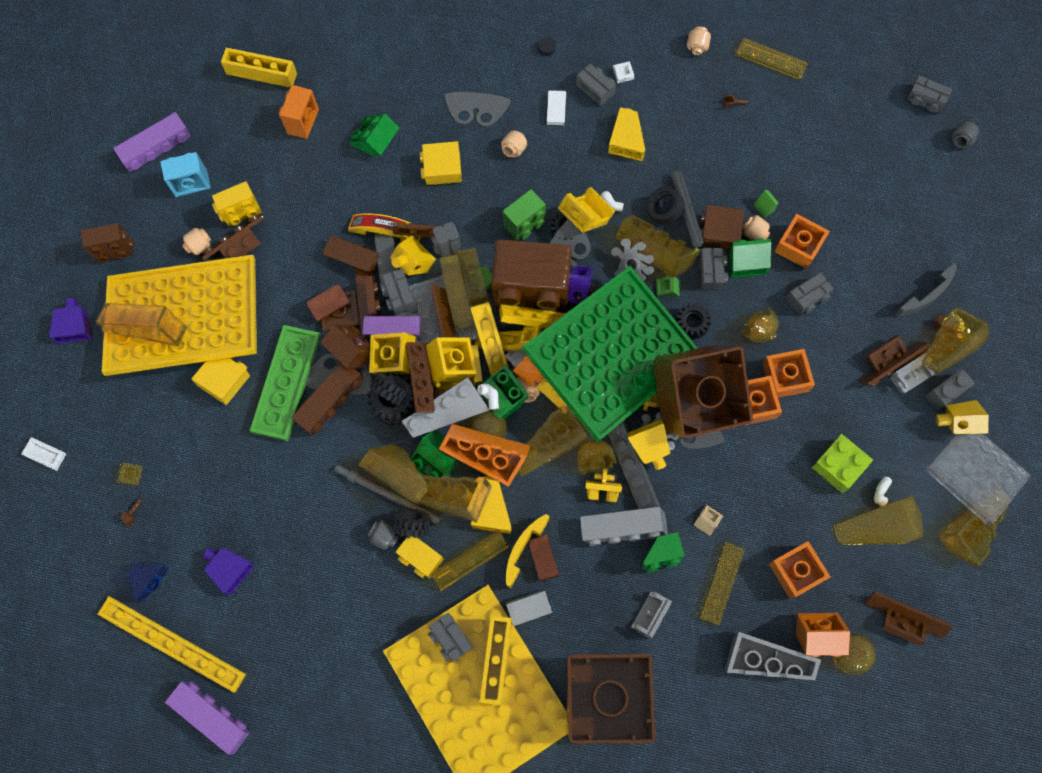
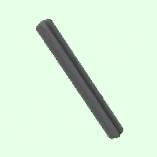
[671,171,704,247]

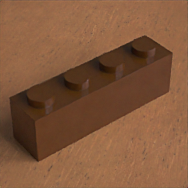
[291,363,363,436]

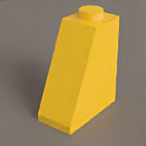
[608,108,645,162]
[471,476,512,534]

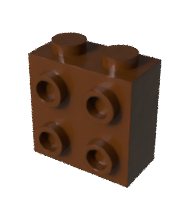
[700,205,744,250]
[81,223,135,263]

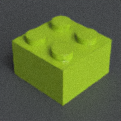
[811,434,873,494]

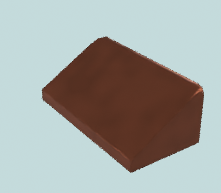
[306,284,350,322]

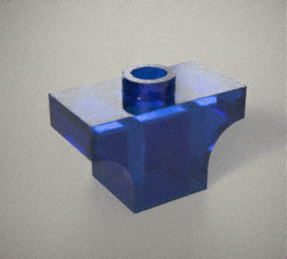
[125,561,169,602]

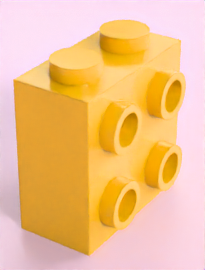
[420,141,462,185]
[212,181,262,227]
[192,357,250,405]

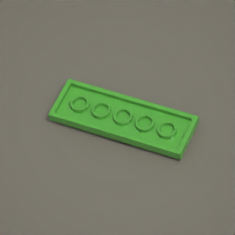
[250,325,321,441]

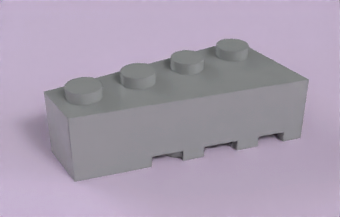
[402,377,489,437]
[580,507,668,546]
[724,631,821,680]

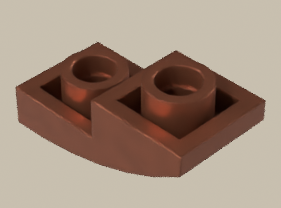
[529,535,560,582]

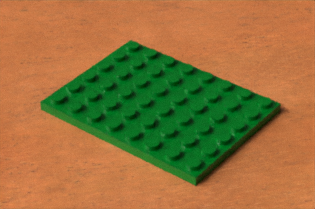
[521,266,698,442]

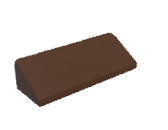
[393,222,443,237]
[323,235,379,272]
[430,285,457,338]

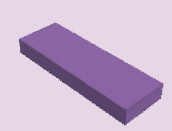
[363,316,421,336]

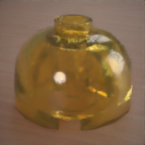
[741,306,779,343]
[469,409,507,438]
[576,439,617,476]
[832,633,876,675]

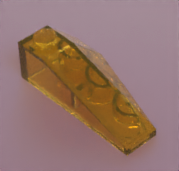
[922,307,990,374]
[519,405,591,477]
[358,444,429,504]
[938,487,1009,567]
[832,496,923,545]

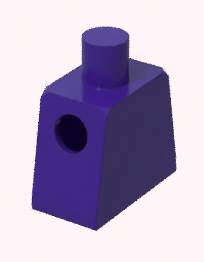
[568,265,594,308]
[49,298,93,344]
[203,548,255,595]

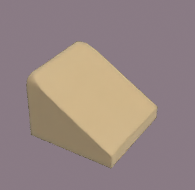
[694,505,723,535]

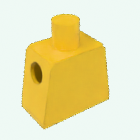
[390,236,436,275]
[936,400,988,434]
[627,419,670,470]

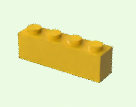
[221,48,297,88]
[480,616,512,706]

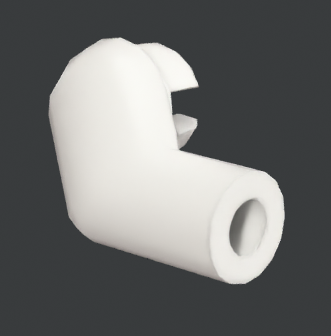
[600,191,624,212]
[477,384,499,410]
[873,477,892,507]

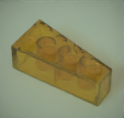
[615,215,700,278]
[96,303,187,347]
[400,475,492,523]

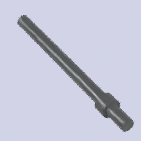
[334,464,441,525]

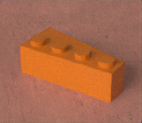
[439,424,530,487]

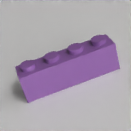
[113,112,191,172]
[165,681,250,755]

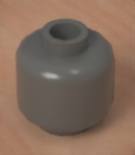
[951,121,979,148]
[367,520,399,550]

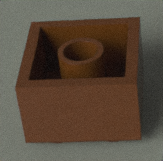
[321,325,370,369]

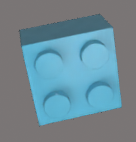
[160,152,211,197]

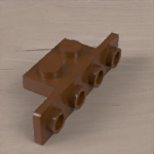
[201,214,264,260]
[355,268,381,338]
[859,335,930,387]
[406,342,435,413]
[866,591,953,646]

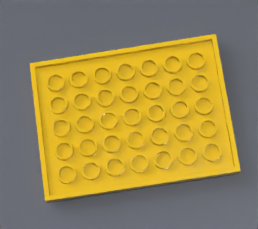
[102,255,257,376]
[383,585,568,773]

